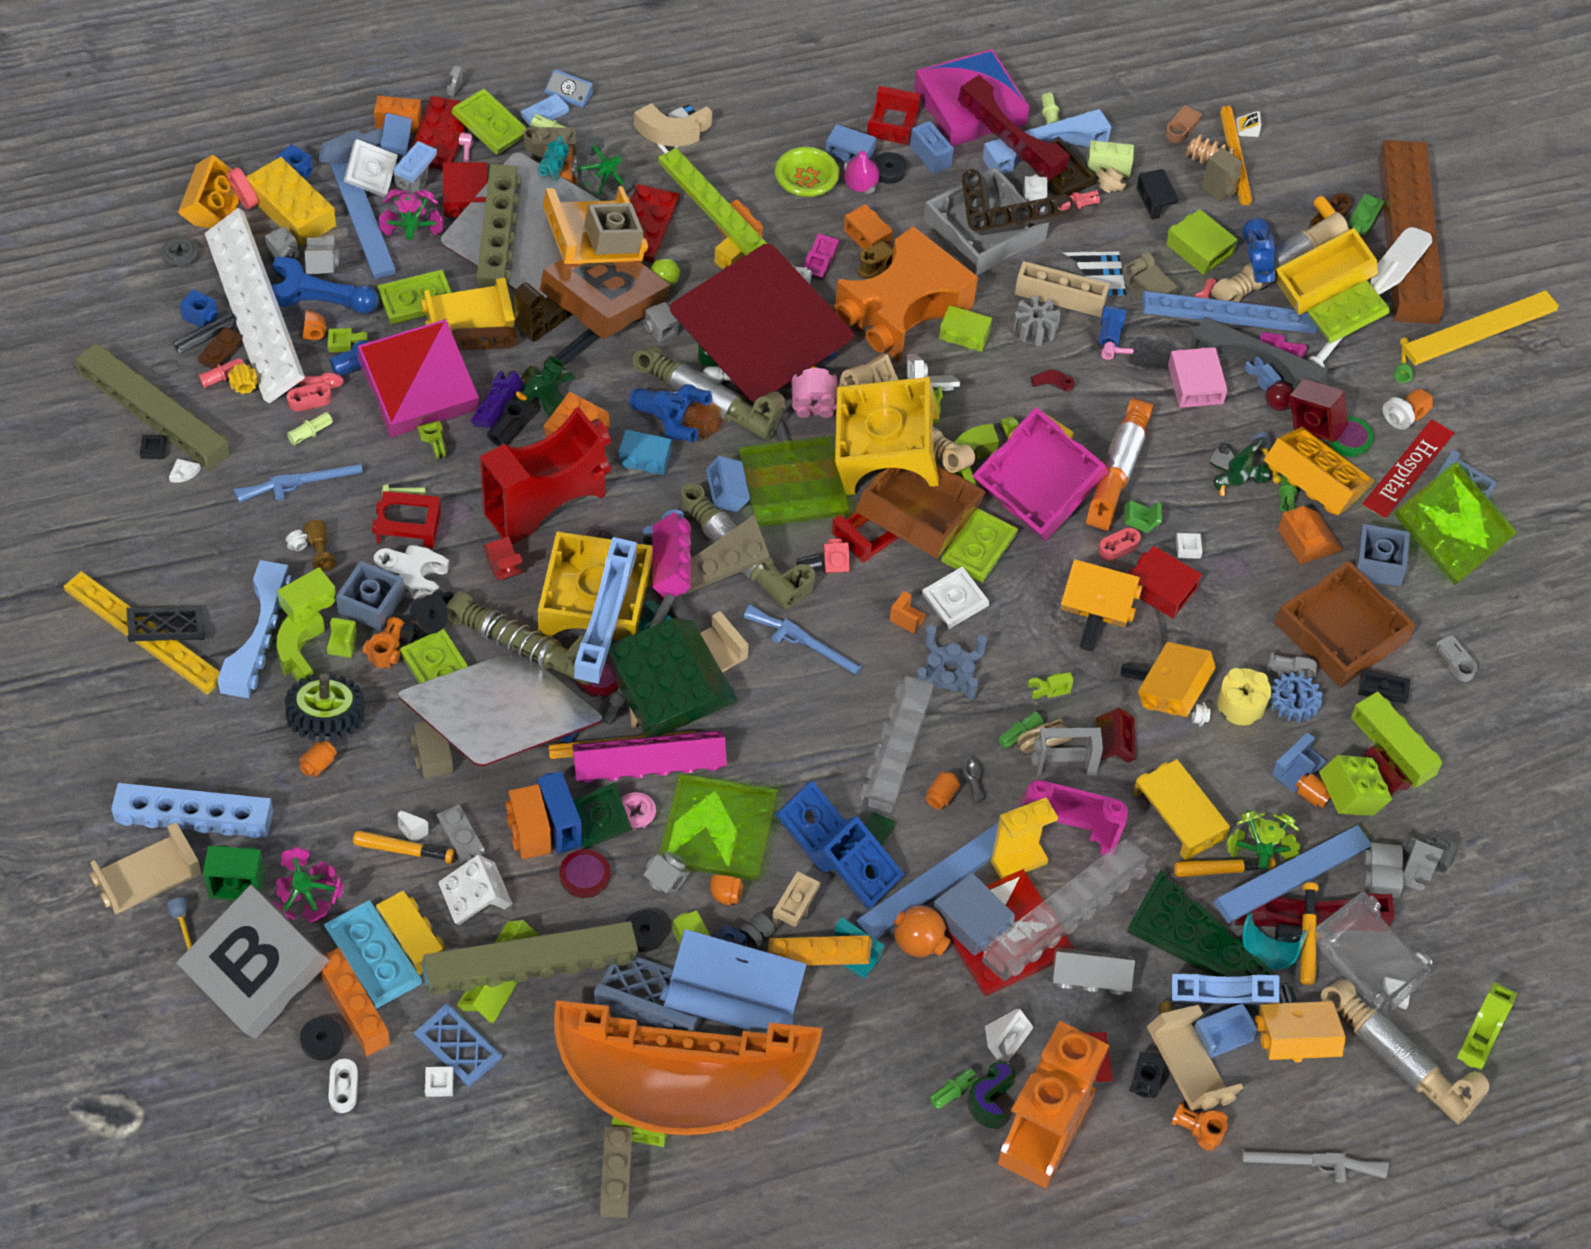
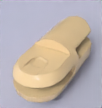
[1017,718,1072,753]

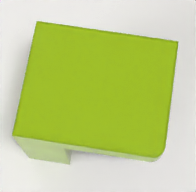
[327,618,358,658]

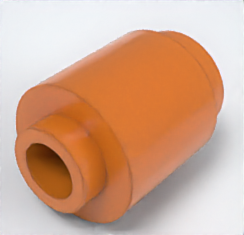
[299,741,337,777]
[925,772,960,810]
[1295,773,1331,809]

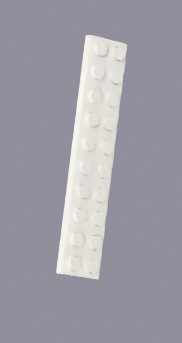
[205,208,305,404]

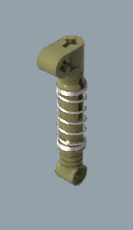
[446,591,592,686]

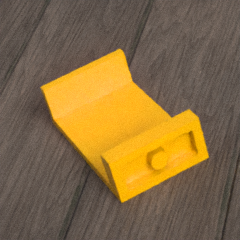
[420,278,515,332]
[1133,759,1230,861]
[991,797,1058,879]

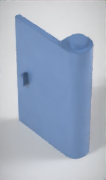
[660,929,807,1034]

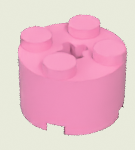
[791,368,838,418]

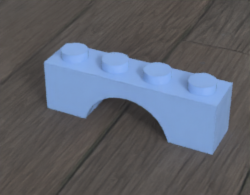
[1172,974,1279,1005]

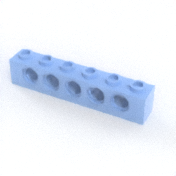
[111,783,273,839]

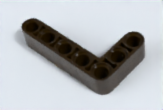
[962,169,1078,235]
[514,282,574,342]

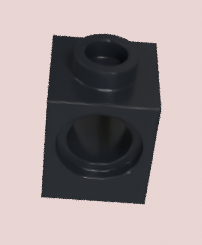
[1129,1052,1165,1099]

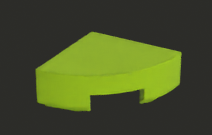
[1000,416,1019,439]

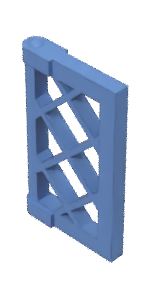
[414,1003,503,1088]

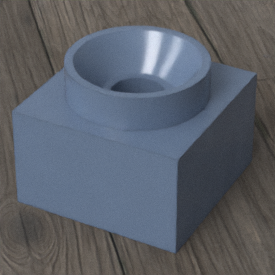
[1354,524,1410,586]
[336,561,405,631]

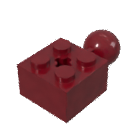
[1265,379,1348,442]

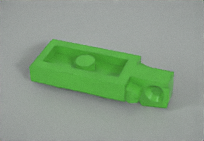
[1348,193,1385,235]

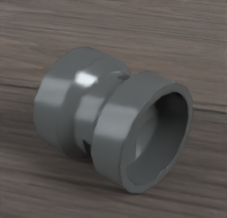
[739,912,775,949]

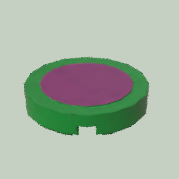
[1327,416,1374,457]

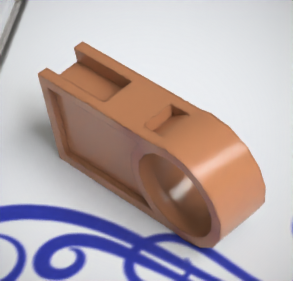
[1165,105,1202,143]

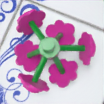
[379,189,443,240]
[272,847,345,922]

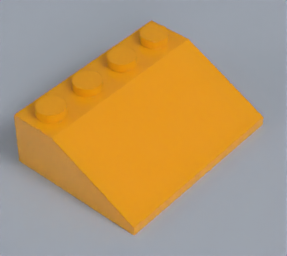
[1264,427,1375,515]

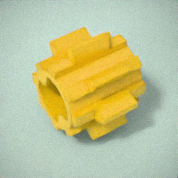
[228,363,258,395]

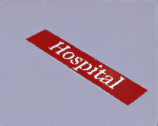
[1362,419,1455,519]

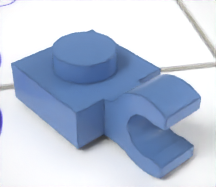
[1244,356,1282,391]

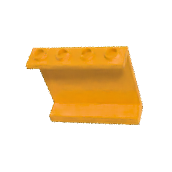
[543,186,648,264]

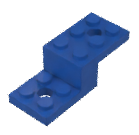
[774,780,905,909]

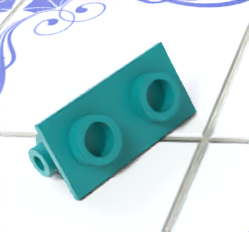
[538,135,569,180]

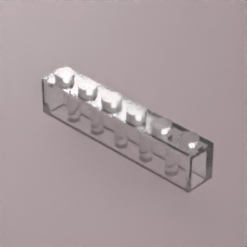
[860,676,934,817]

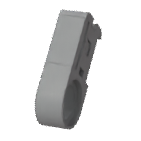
[1434,635,1477,682]
[1266,653,1317,680]

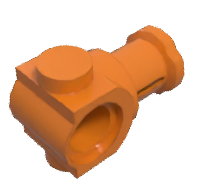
[363,617,405,668]
[1171,1102,1228,1151]

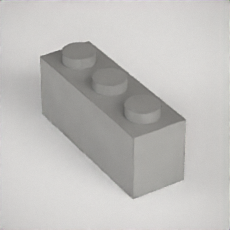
[1051,948,1135,995]

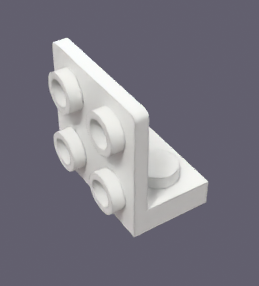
[907,354,960,391]
[439,855,512,925]

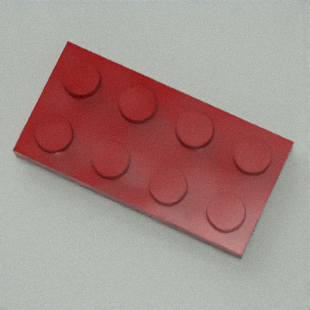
[410,96,466,170]
[630,184,679,263]

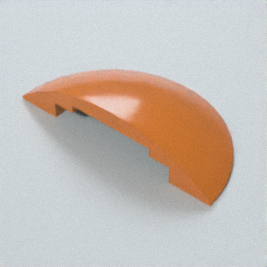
[554,1000,823,1135]

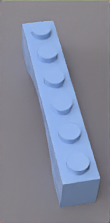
[982,109,1111,174]
[574,537,637,684]
[218,560,293,698]

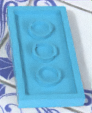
[323,900,422,1009]

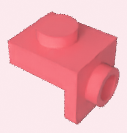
[822,539,850,573]

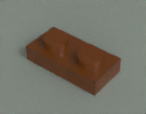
[198,327,243,369]

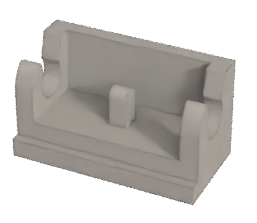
[1403,840,1443,890]

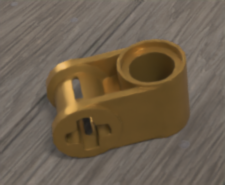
[857,240,893,279]

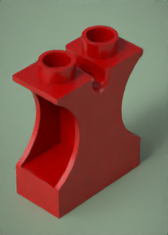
[480,406,611,544]

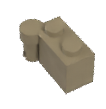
[1124,251,1178,301]

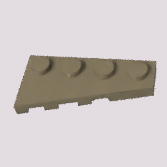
[682,515,772,595]

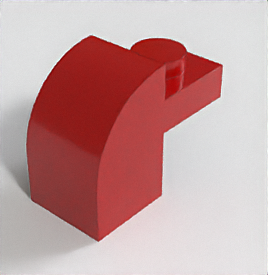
[482,537,523,581]

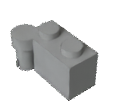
[305,235,340,274]

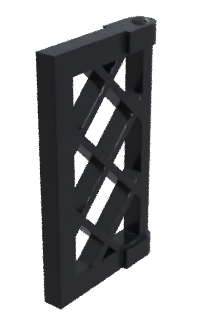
[126,606,205,642]

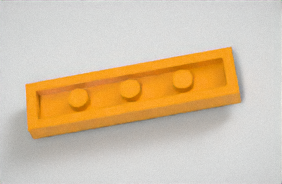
[767,936,872,965]

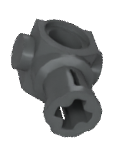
[1402,832,1456,873]

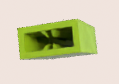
[1166,209,1238,275]

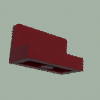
[1096,707,1136,763]
[1361,746,1413,796]

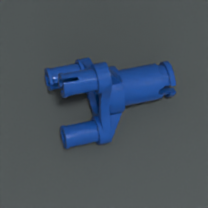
[629,384,712,443]

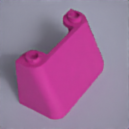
[1018,780,1128,857]

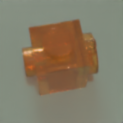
[684,403,722,440]

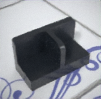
[1136,169,1179,220]

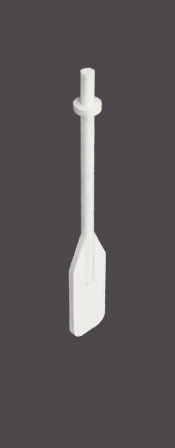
[1307,227,1432,368]

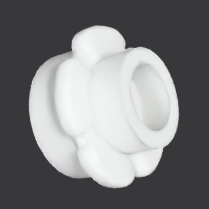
[286,530,308,552]
[1191,702,1210,726]

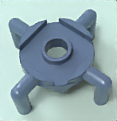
[915,625,987,700]

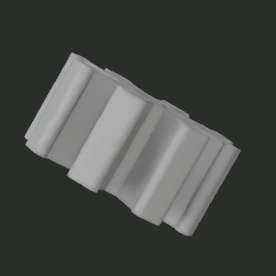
[1013,296,1060,345]

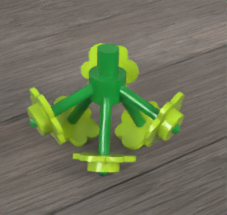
[1227,810,1300,869]

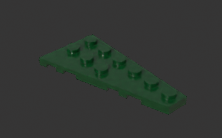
[1127,869,1280,979]

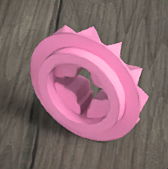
[622,792,656,831]

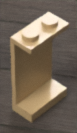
[701,611,749,673]
[89,822,202,915]
[1147,1005,1243,1111]

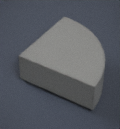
[447,66,463,97]

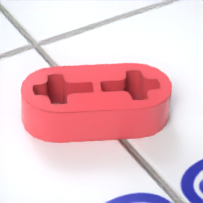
[226,167,258,210]
[287,383,331,411]
[1099,528,1141,561]

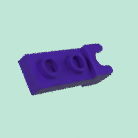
[470,371,524,428]

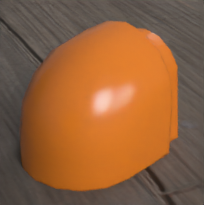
[303,310,327,340]
[1405,389,1433,421]
[710,875,744,906]

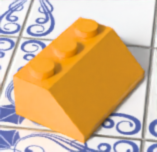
[178,154,239,228]

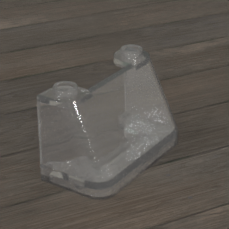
[1315,891,1434,1017]

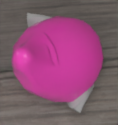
[844,150,879,195]

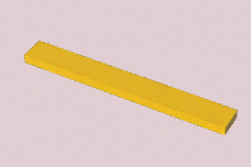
[1402,290,1559,365]
[64,571,220,695]

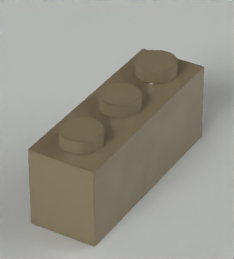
[600,1127,632,1218]

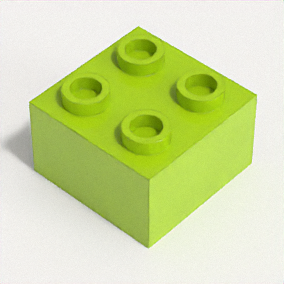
[1319,755,1392,816]

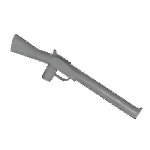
[1241,1149,1389,1183]

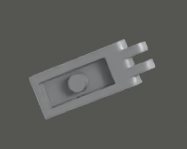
[436,804,485,863]

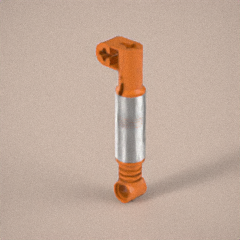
[1086,398,1154,531]

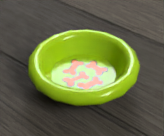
[774,146,839,197]

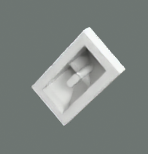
[985,1009,1034,1062]

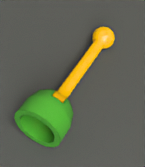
[1394,337,1413,383]

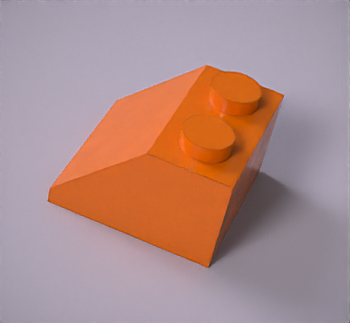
[1278,506,1342,565]

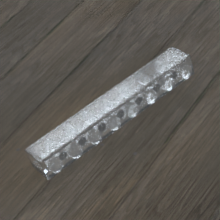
[982,838,1149,981]

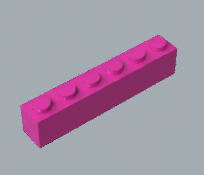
[572,730,727,783]

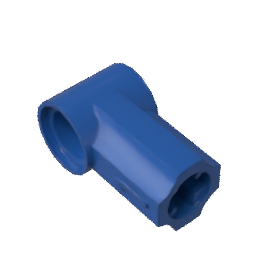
[1099,305,1127,348]
[329,340,369,376]

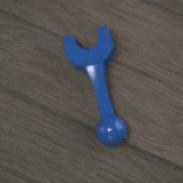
[1242,218,1275,283]
[271,256,379,314]

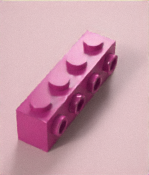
[653,512,692,598]

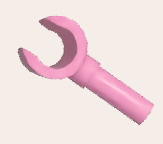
[459,132,473,162]
[1101,342,1133,360]

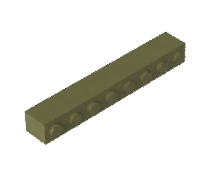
[75,343,230,472]
[421,921,638,996]

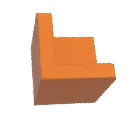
[890,591,926,634]

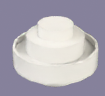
[1382,397,1415,430]

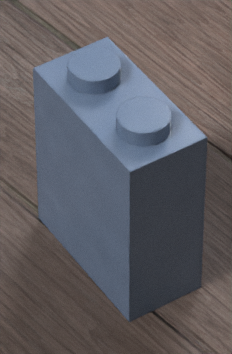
[933,873,1015,956]

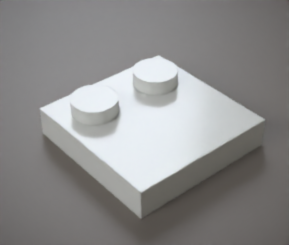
[343,139,398,197]
[922,566,989,629]

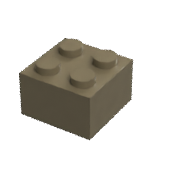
[584,203,643,255]

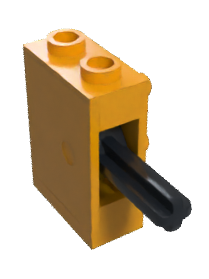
[1060,559,1142,651]
[1120,642,1216,717]
[1255,983,1346,1062]

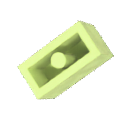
[1087,140,1134,178]

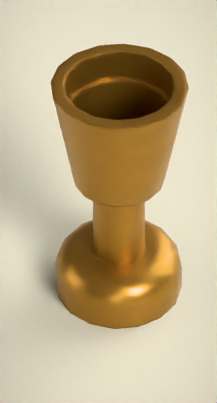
[303,520,337,572]

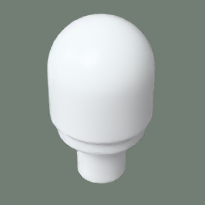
[702,366,731,384]

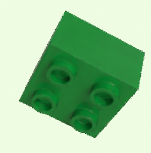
[203,845,266,901]

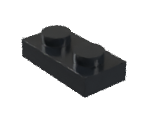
[1358,669,1410,704]

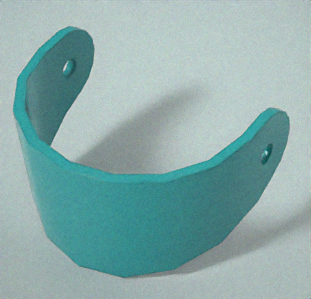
[1242,912,1307,970]

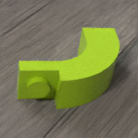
[951,423,999,485]
[277,612,325,682]
[1457,982,1518,1070]

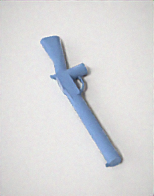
[233,462,363,503]
[744,603,862,675]

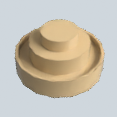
[1096,166,1127,193]

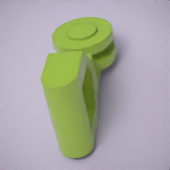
[417,420,447,460]

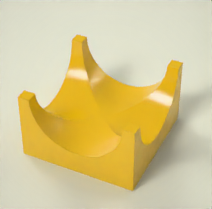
[835,377,939,495]
[538,532,653,641]

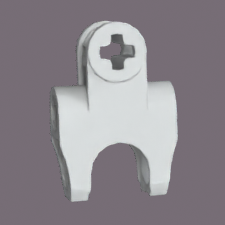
[374,545,449,599]

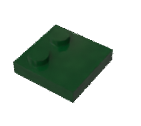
[573,782,633,849]

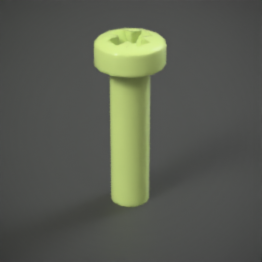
[382,484,425,495]

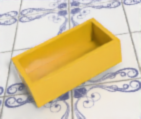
[246,157,336,247]
[1275,228,1378,315]

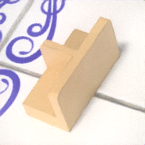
[772,871,820,927]

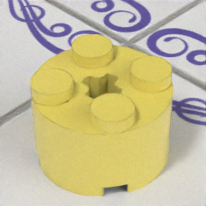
[1217,668,1271,726]

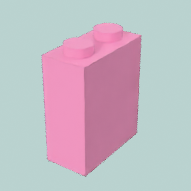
[1168,347,1227,408]

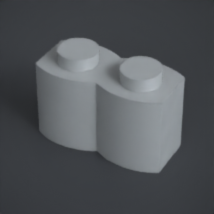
[1363,842,1403,898]

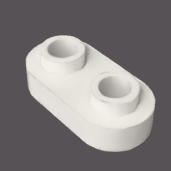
[329,1059,358,1113]

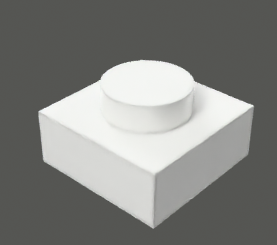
[1176,533,1202,558]
[425,1067,454,1097]

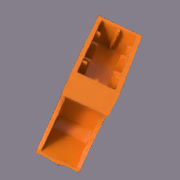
[834,226,978,362]
[998,1021,1109,1189]

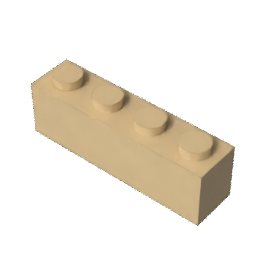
[1015,261,1110,317]

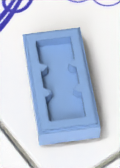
[521,94,569,127]
[394,141,437,183]

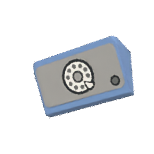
[545,69,593,108]

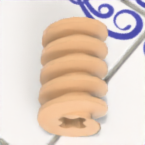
[1185,134,1234,165]

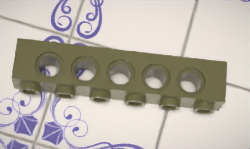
[477,164,521,288]

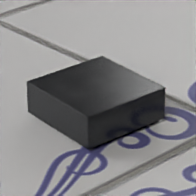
[140,435,167,459]

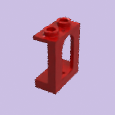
[867,85,921,145]
[372,491,441,549]
[831,512,900,563]

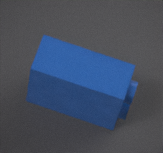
[537,771,582,855]

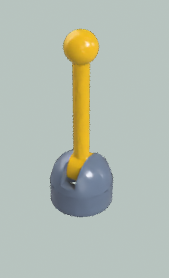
[1252,432,1282,484]
[166,897,192,951]

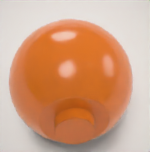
[893,905,951,958]

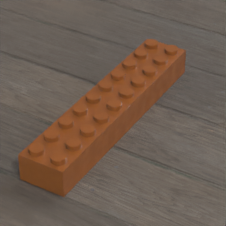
[1378,140,1444,324]

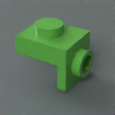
[1124,500,1162,533]

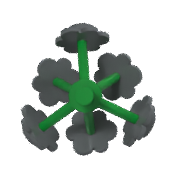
[571,136,633,201]

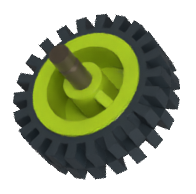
[285,673,364,742]

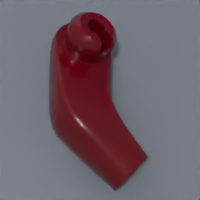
[1030,369,1075,392]

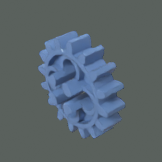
[1269,672,1323,723]

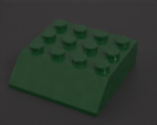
[605,618,738,738]

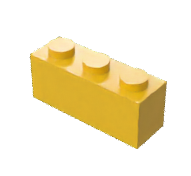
[376,890,446,975]

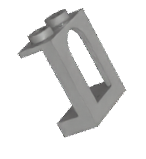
[1031,728,1103,776]

